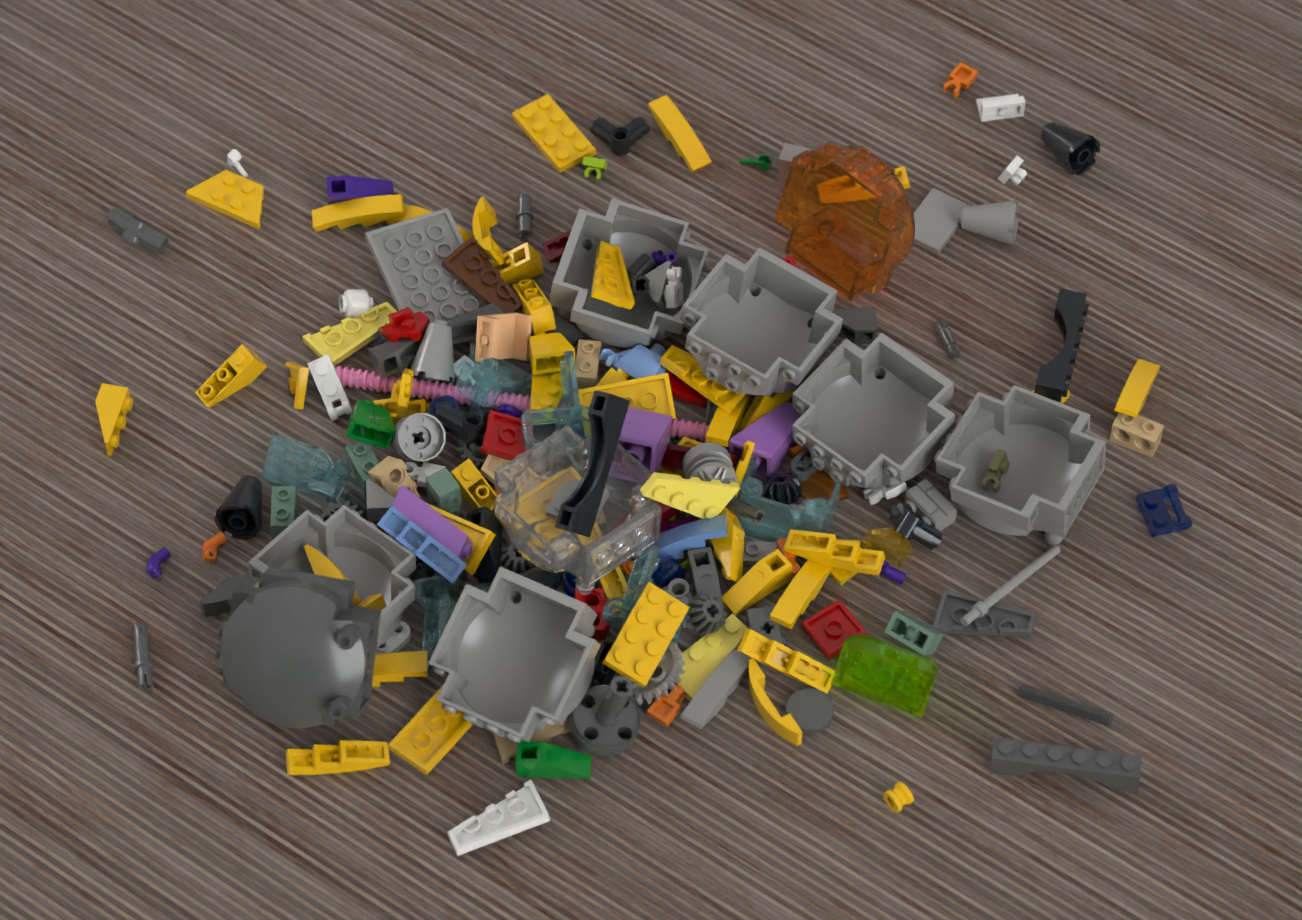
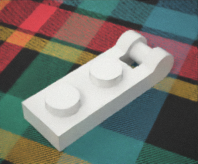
[307,354,353,422]

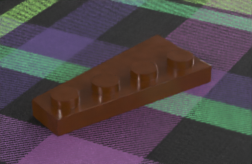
[441,235,523,313]

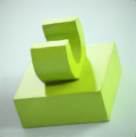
[582,156,608,180]

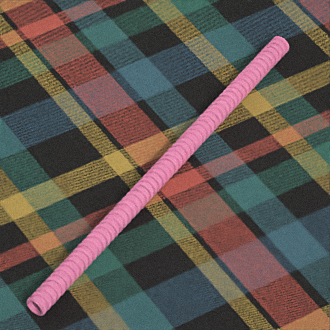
[313,365,735,447]

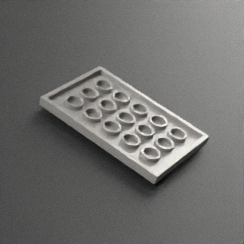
[365,208,486,323]

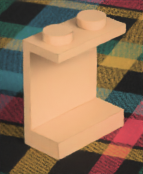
[475,312,532,365]

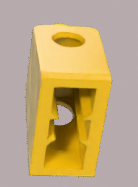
[529,331,575,375]

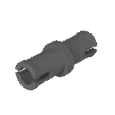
[516,194,533,238]

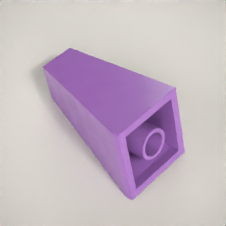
[729,402,803,481]
[383,486,473,561]

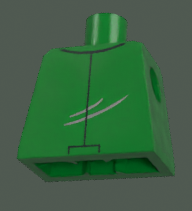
[346,400,396,449]

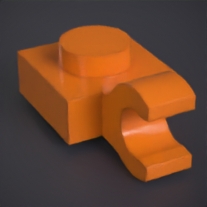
[647,684,686,727]

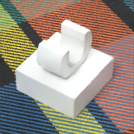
[998,155,1027,185]

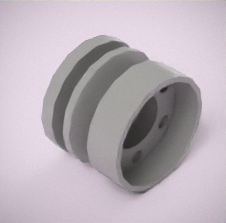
[391,413,446,462]
[682,442,737,484]

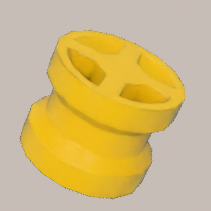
[883,782,914,813]

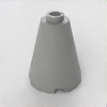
[957,201,1019,245]
[410,320,455,383]

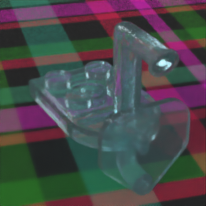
[521,351,592,449]
[457,357,532,413]
[261,433,350,503]
[601,545,682,644]
[412,575,490,670]

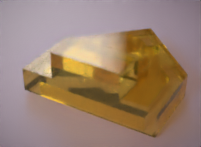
[860,528,913,567]

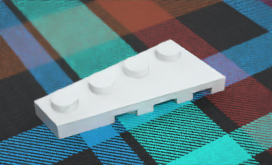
[448,779,550,856]

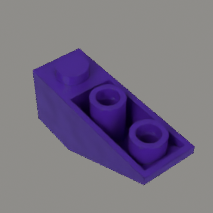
[326,175,394,205]

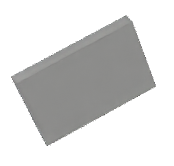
[900,188,970,255]

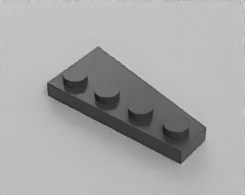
[932,589,1037,638]

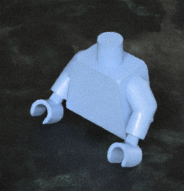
[599,343,667,380]

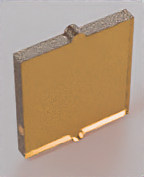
[800,470,849,510]

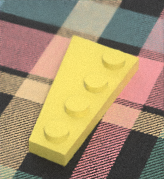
[302,302,397,366]
[640,472,740,519]
[674,614,749,701]

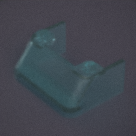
[733,457,841,542]

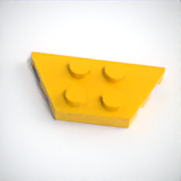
[186,170,264,229]

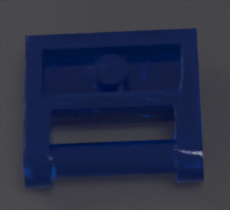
[1136,484,1192,537]

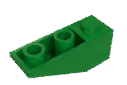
[516,741,592,779]

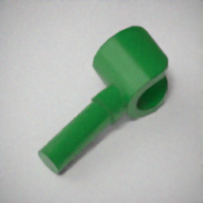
[740,154,772,172]

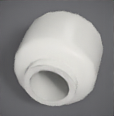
[339,289,374,318]

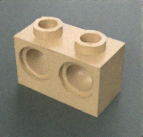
[573,339,602,393]
[1109,412,1164,458]
[368,456,420,498]

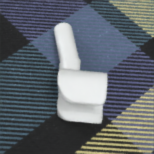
[227,149,248,178]

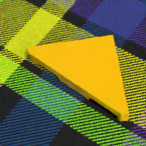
[285,362,309,410]
[735,440,755,497]

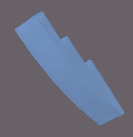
[377,506,467,584]
[637,514,727,565]

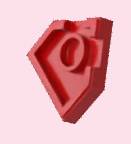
[380,307,430,342]

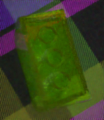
[830,634,938,718]

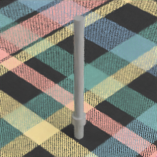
[960,545,1061,626]

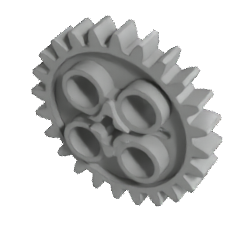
[610,641,685,706]

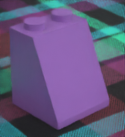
[609,407,672,482]

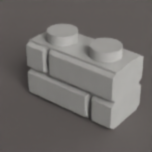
[904,479,957,531]

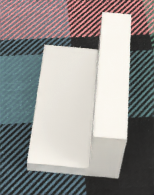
[976,94,1025,122]

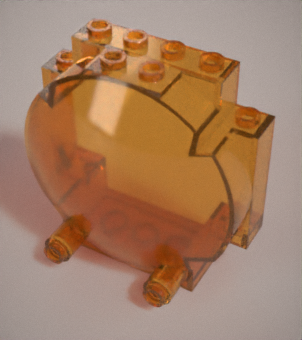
[775,141,915,301]

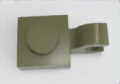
[982,449,1010,493]

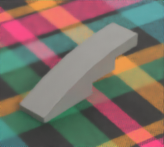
[680,649,751,729]

